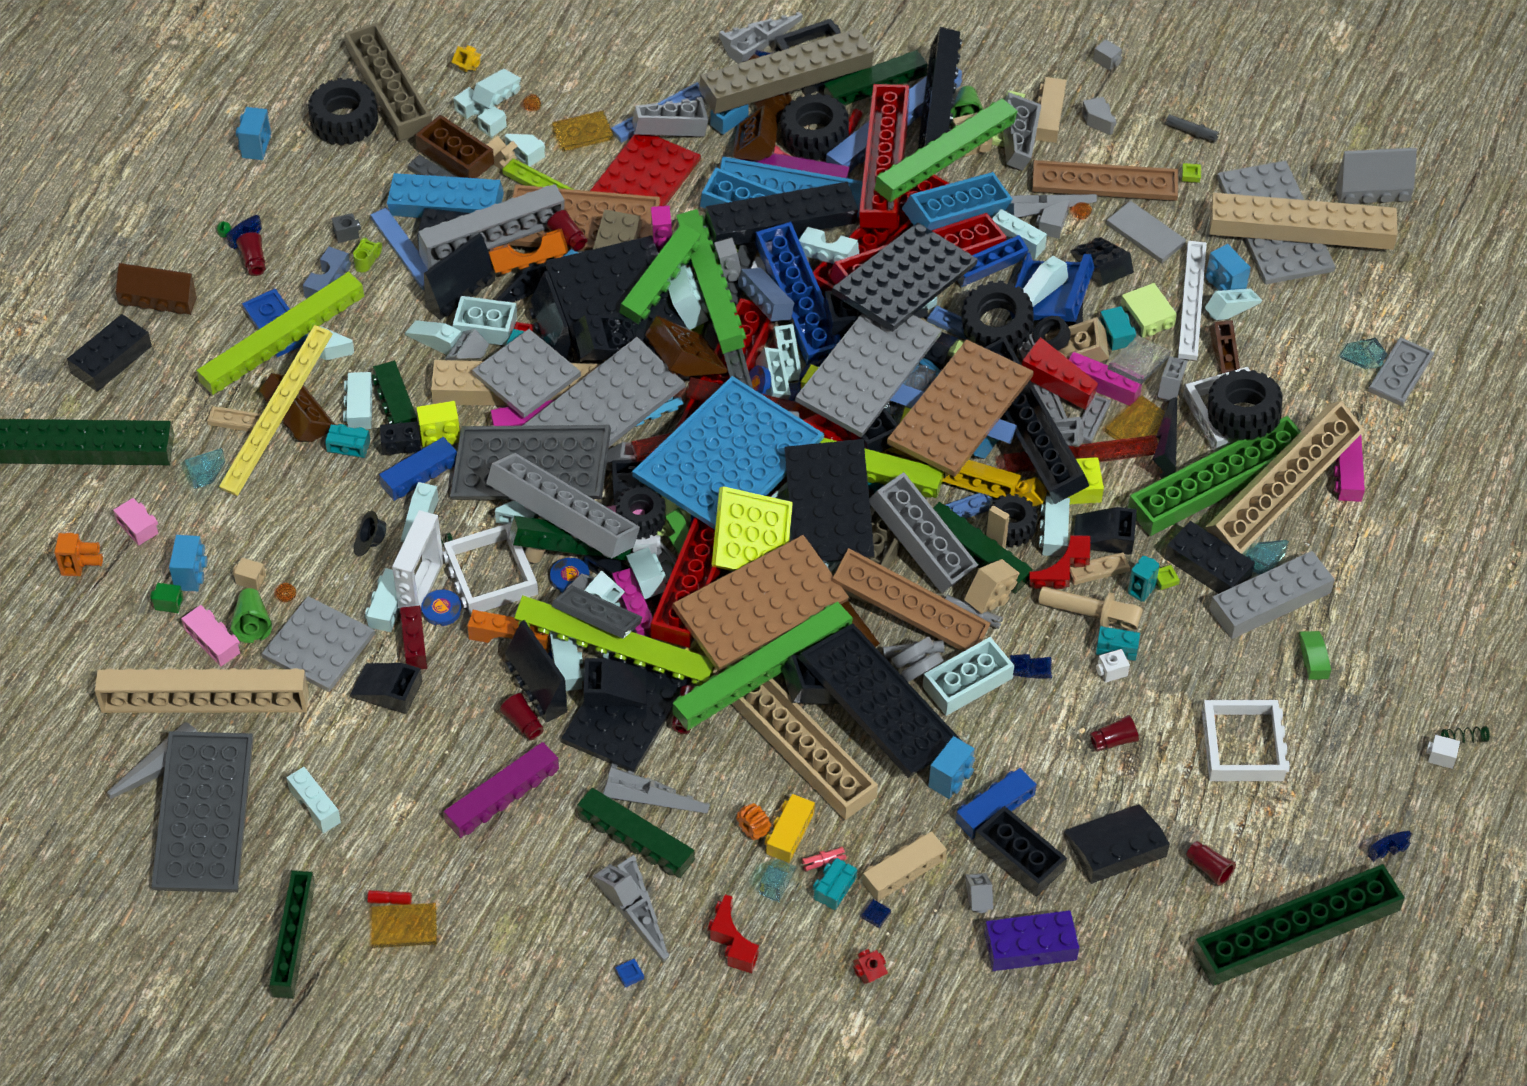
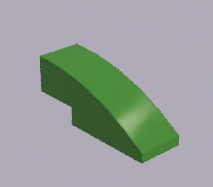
[665,508,689,554]
[1299,631,1331,680]

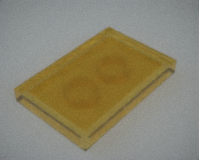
[552,110,614,152]
[1105,396,1165,453]
[372,903,437,948]

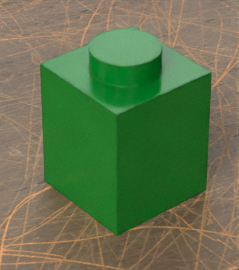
[150,583,183,613]

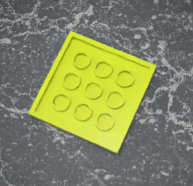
[712,486,793,571]

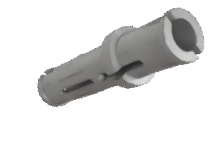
[945,595,1003,629]
[883,640,944,658]

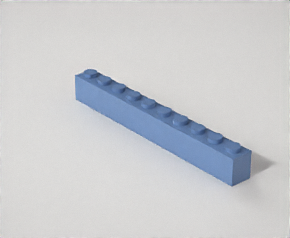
[826,67,962,173]

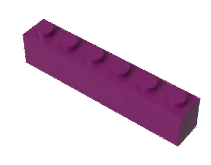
[740,153,850,179]
[444,742,559,839]

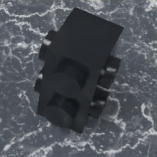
[380,422,421,455]

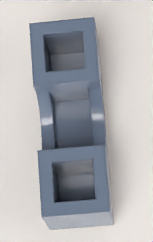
[303,246,351,298]

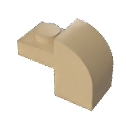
[487,135,517,169]

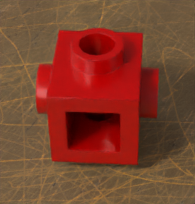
[853,948,888,984]

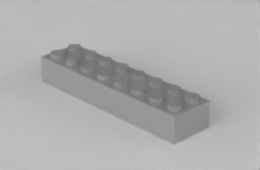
[418,184,565,270]
[486,453,640,559]

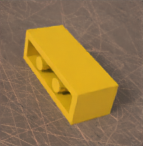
[764,794,815,863]

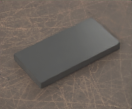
[552,585,642,639]

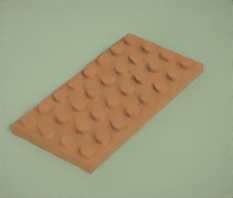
[504,185,660,251]
[887,339,1033,477]
[672,535,849,671]

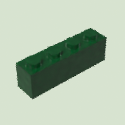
[371,360,417,424]

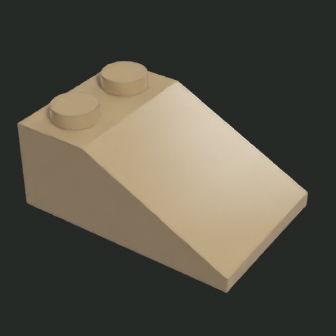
[1045,317,1109,362]

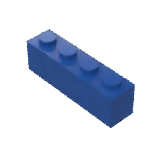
[957,235,1029,287]
[379,437,457,501]
[956,768,1037,839]

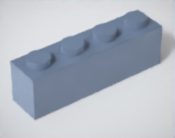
[738,268,794,321]

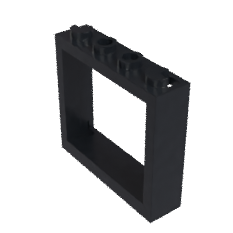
[774,18,860,96]

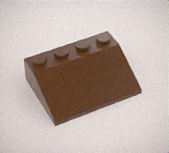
[645,316,728,376]

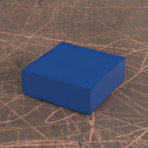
[615,958,644,988]

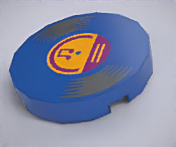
[749,365,771,397]
[550,558,590,593]
[422,589,462,626]

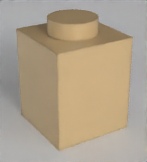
[233,558,266,591]

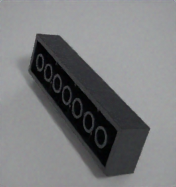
[917,27,962,150]
[705,182,858,248]

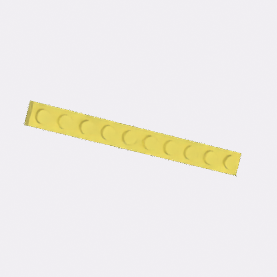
[219,325,333,496]

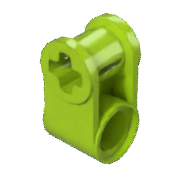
[353,237,382,273]

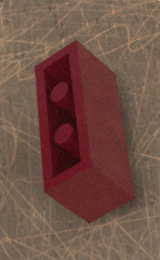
[400,605,428,669]

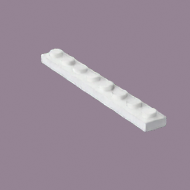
[1178,241,1207,360]

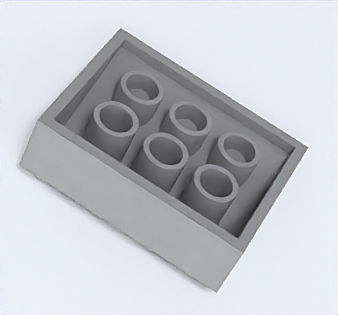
[1335,148,1417,204]

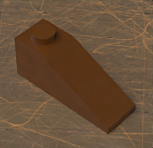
[1209,320,1240,374]

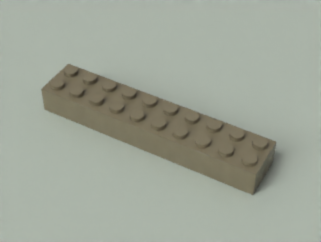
[699,28,874,114]

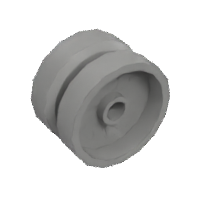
[892,636,944,682]

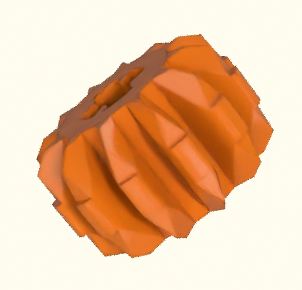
[736,803,771,840]

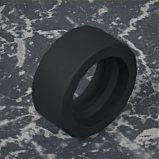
[1033,316,1071,351]

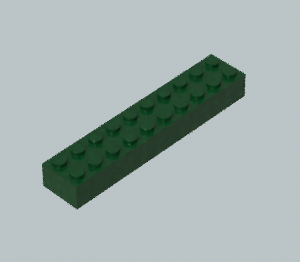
[0,419,174,466]
[1193,864,1405,986]

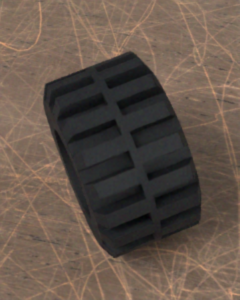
[616,485,666,539]
[987,494,1037,547]

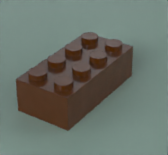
[415,115,494,178]

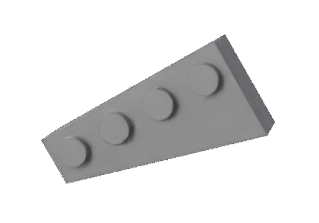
[1003,92,1041,171]
[632,97,708,137]

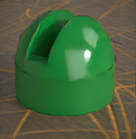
[217,221,232,237]

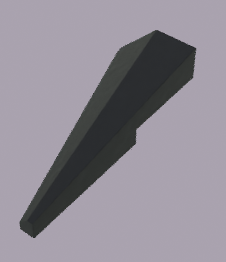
[493,257,554,303]
[1152,397,1177,479]

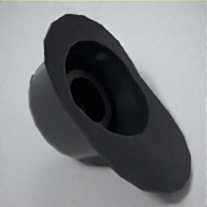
[354,511,387,556]

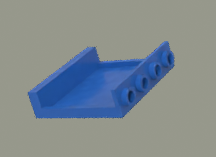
[1008,253,1095,322]

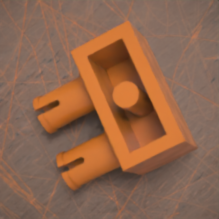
[54,533,103,576]

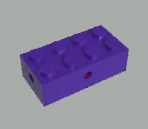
[984,910,1079,971]

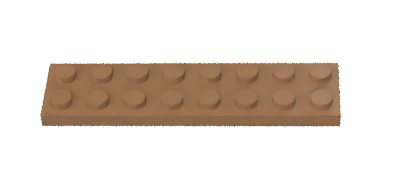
[1032,160,1178,201]
[831,548,991,652]

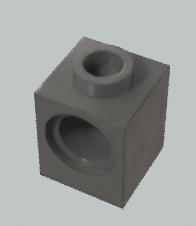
[331,213,361,243]

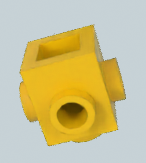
[452,45,482,72]
[1014,477,1047,506]

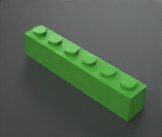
[619,223,701,324]

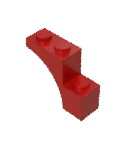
[1030,536,1090,589]
[708,894,759,974]

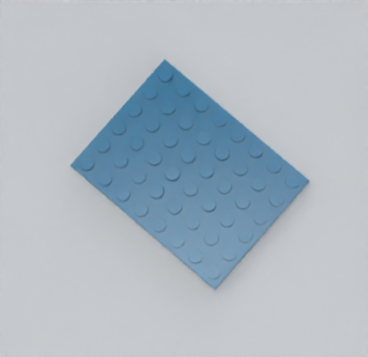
[632,376,824,530]

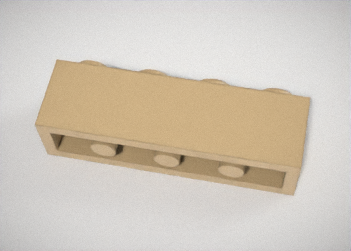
[1035,77,1067,143]
[862,831,947,902]

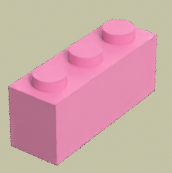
[181,605,240,667]

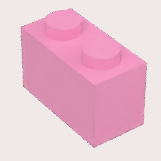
[113,498,158,546]

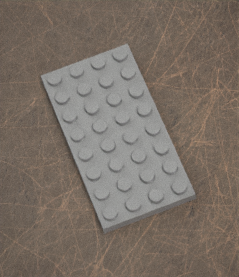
[1217,161,1336,285]
[795,313,942,438]
[523,337,686,447]

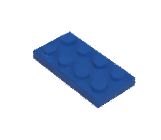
[242,288,308,357]

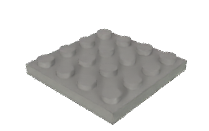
[472,329,581,418]
[261,596,375,692]

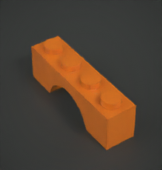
[489,228,568,274]
[468,610,550,653]

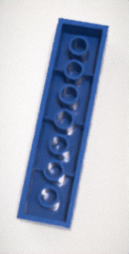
[755,222,841,366]

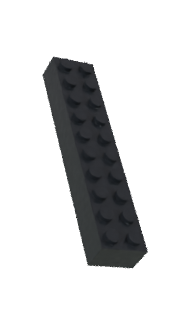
[984,337,1089,504]

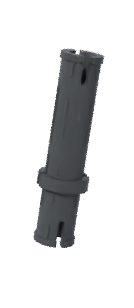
[1165,114,1219,142]

